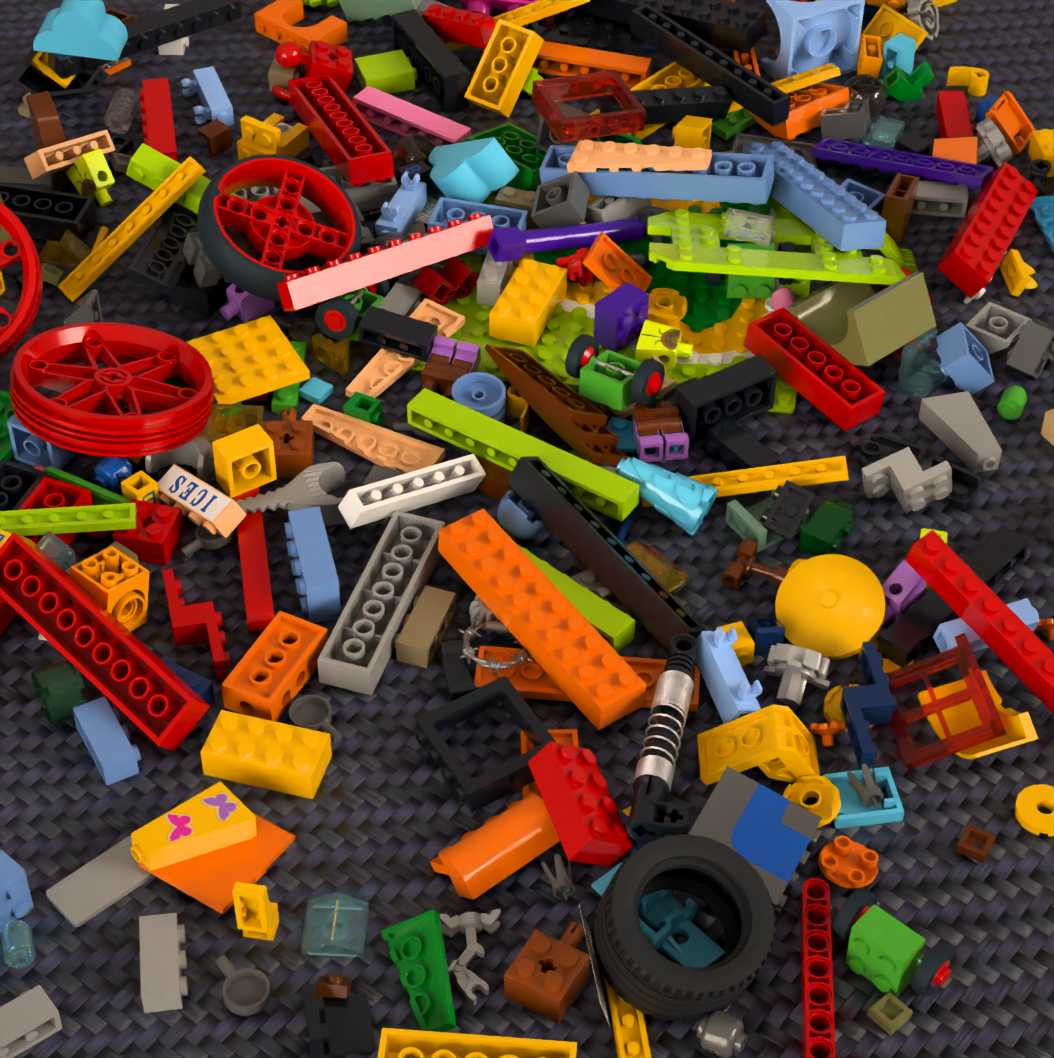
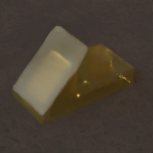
[40,230,91,266]
[311,333,351,378]

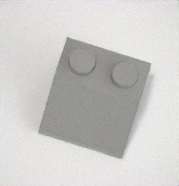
[965,302,1032,355]

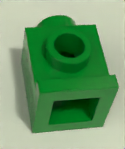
[343,391,384,426]

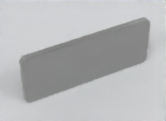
[46,835,154,927]

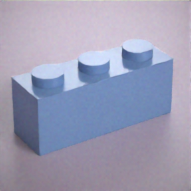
[73,696,141,786]

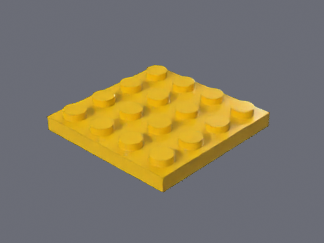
[186,315,310,409]

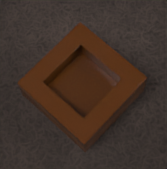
[955,824,996,863]
[315,972,352,999]

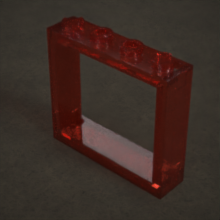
[532,70,646,142]

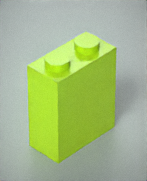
[354,49,418,94]

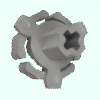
[901,0,939,42]
[976,117,1012,168]
[763,643,830,706]

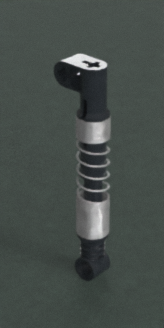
[626,633,698,842]

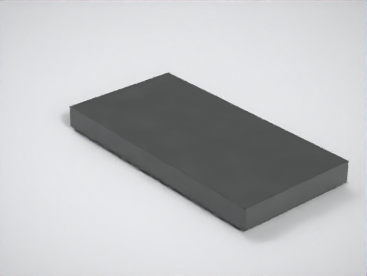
[731,133,818,168]

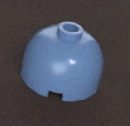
[497,490,546,540]

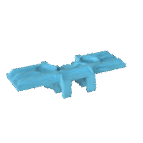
[591,862,725,968]

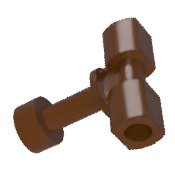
[722,539,789,588]

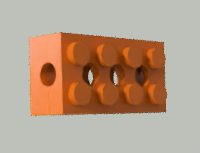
[221,611,328,722]

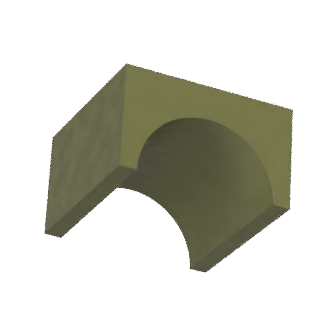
[788,272,937,366]

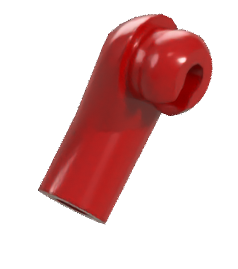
[272,85,290,103]

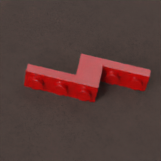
[162,568,231,681]

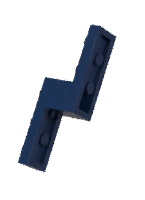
[840,641,897,770]

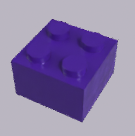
[594,282,649,353]

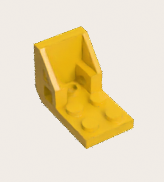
[697,704,820,786]

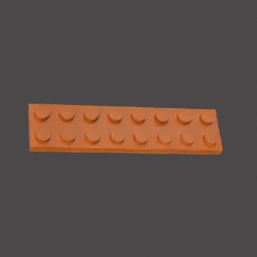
[474,645,700,712]

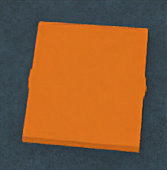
[139,812,296,914]

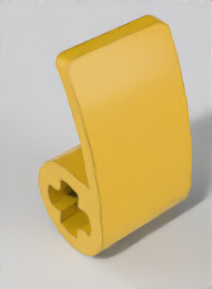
[946,66,989,97]
[507,386,530,433]

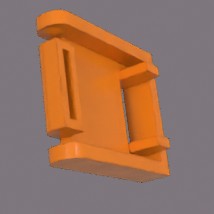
[985,91,1036,156]

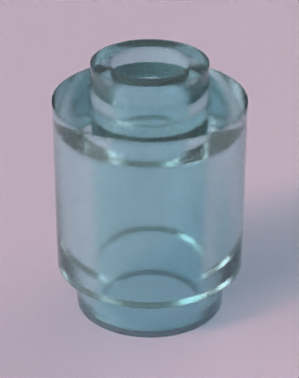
[1,920,36,969]

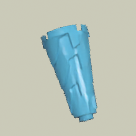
[615,457,718,535]

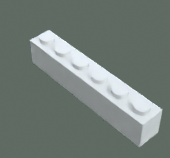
[338,454,486,529]

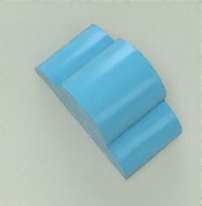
[33,0,128,61]
[429,137,519,203]

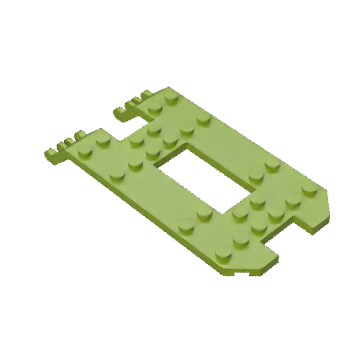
[647,209,918,285]

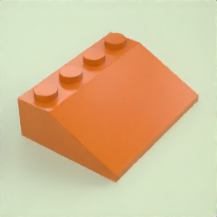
[744,82,850,140]

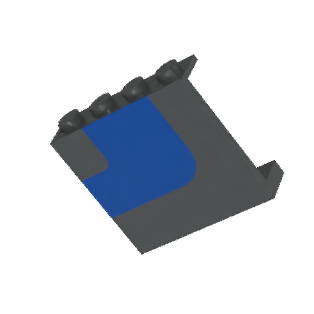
[689,766,822,912]

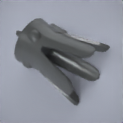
[847,763,884,808]
[541,853,576,900]

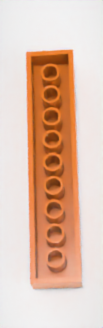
[438,508,647,730]

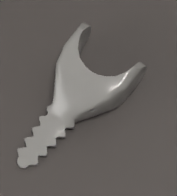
[145,415,216,482]
[236,462,347,526]

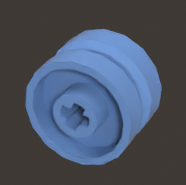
[451,372,506,423]

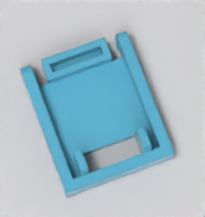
[823,766,904,829]

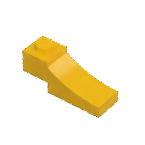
[232,882,279,941]

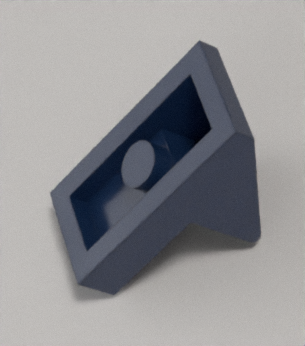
[748,617,785,656]

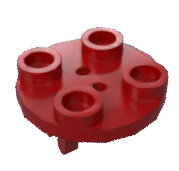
[555,248,595,287]

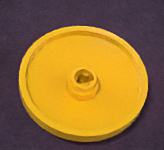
[775,554,886,660]

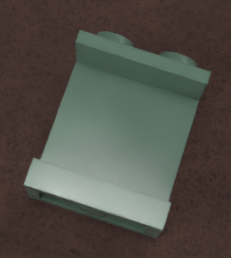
[725,490,809,553]

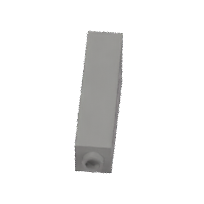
[919,391,1002,473]

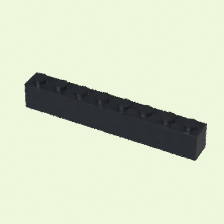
[877,525,1030,669]

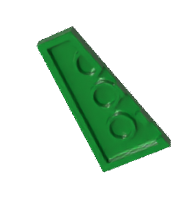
[381,909,457,1032]

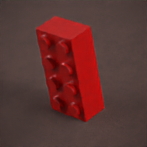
[528,741,633,867]

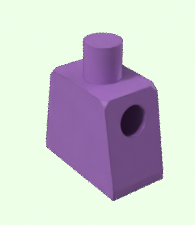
[220,283,276,323]
[882,559,926,625]

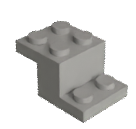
[861,447,952,513]

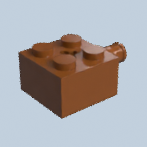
[262,408,314,478]
[504,922,590,1024]

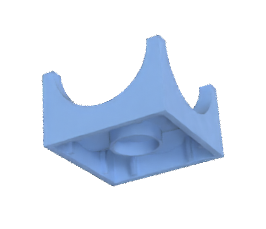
[760,0,865,81]

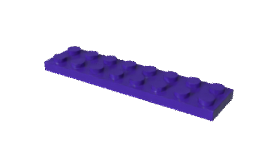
[811,137,994,189]

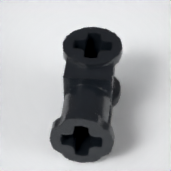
[1027,159,1051,197]

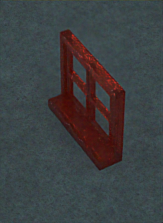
[888,633,1006,771]

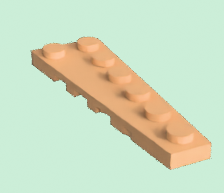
[567,140,712,173]
[345,298,465,398]
[301,403,445,474]

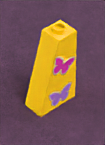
[130,781,257,871]

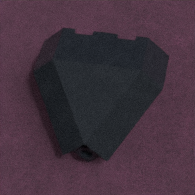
[9,47,109,97]

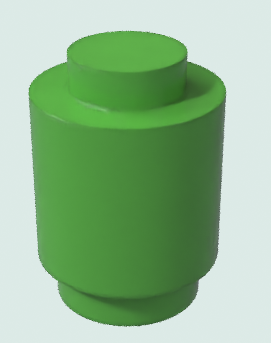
[997,385,1027,420]

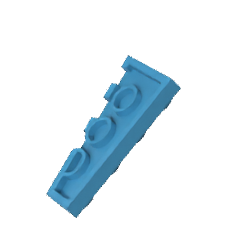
[1029,195,1054,253]

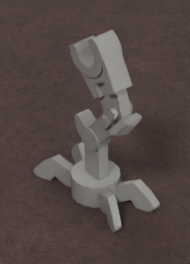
[440,909,501,1006]

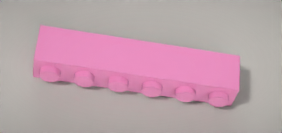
[353,86,471,148]

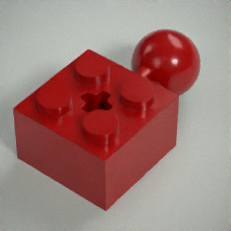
[275,40,353,94]
[86,499,184,566]

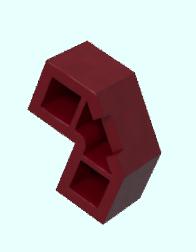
[412,256,479,306]

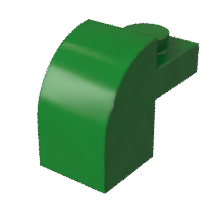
[883,61,934,102]

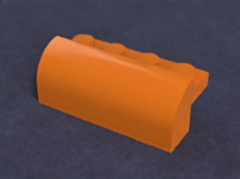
[430,793,560,900]

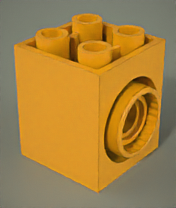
[70,546,150,632]

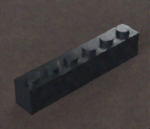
[600,85,732,127]

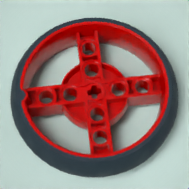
[198,155,362,302]

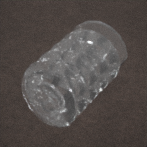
[104,89,140,134]

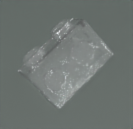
[724,208,776,246]

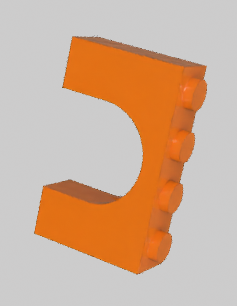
[254,0,348,53]

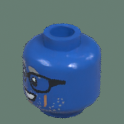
[94,457,133,492]

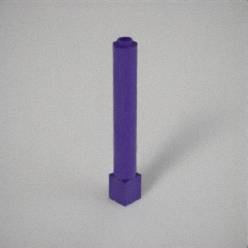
[486,218,646,262]

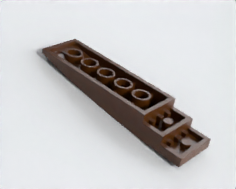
[485,344,628,466]

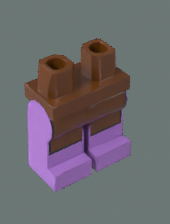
[421,335,481,400]
[632,401,689,462]

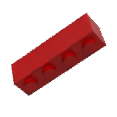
[421,3,496,49]
[935,91,974,138]

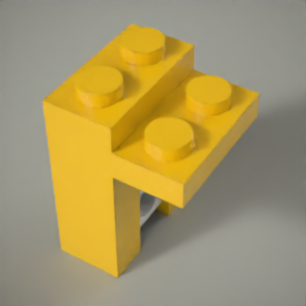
[237,113,310,160]

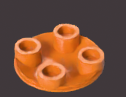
[818,835,879,889]

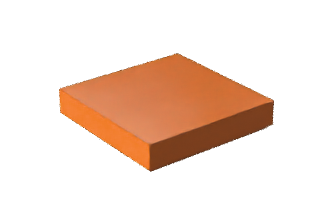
[932,137,979,164]

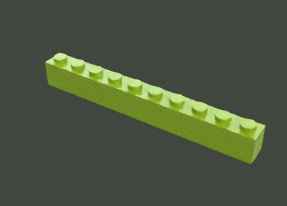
[407,388,640,522]

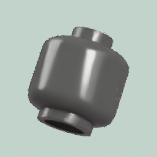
[697,1010,747,1058]

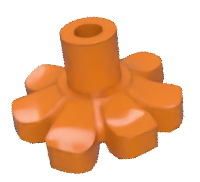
[1035,618,1054,642]
[809,721,846,747]

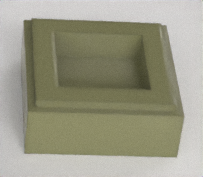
[41,263,64,286]
[867,991,913,1036]

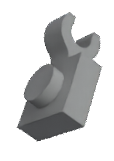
[570,569,611,604]

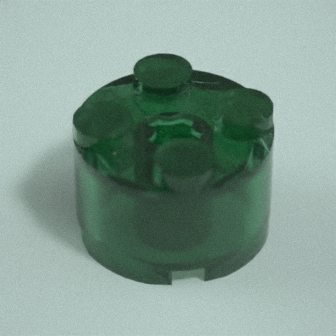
[31,659,88,724]

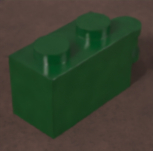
[799,498,855,556]

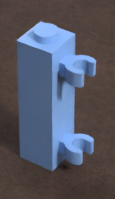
[181,66,234,126]
[375,171,427,245]
[933,598,1040,662]
[696,627,763,724]

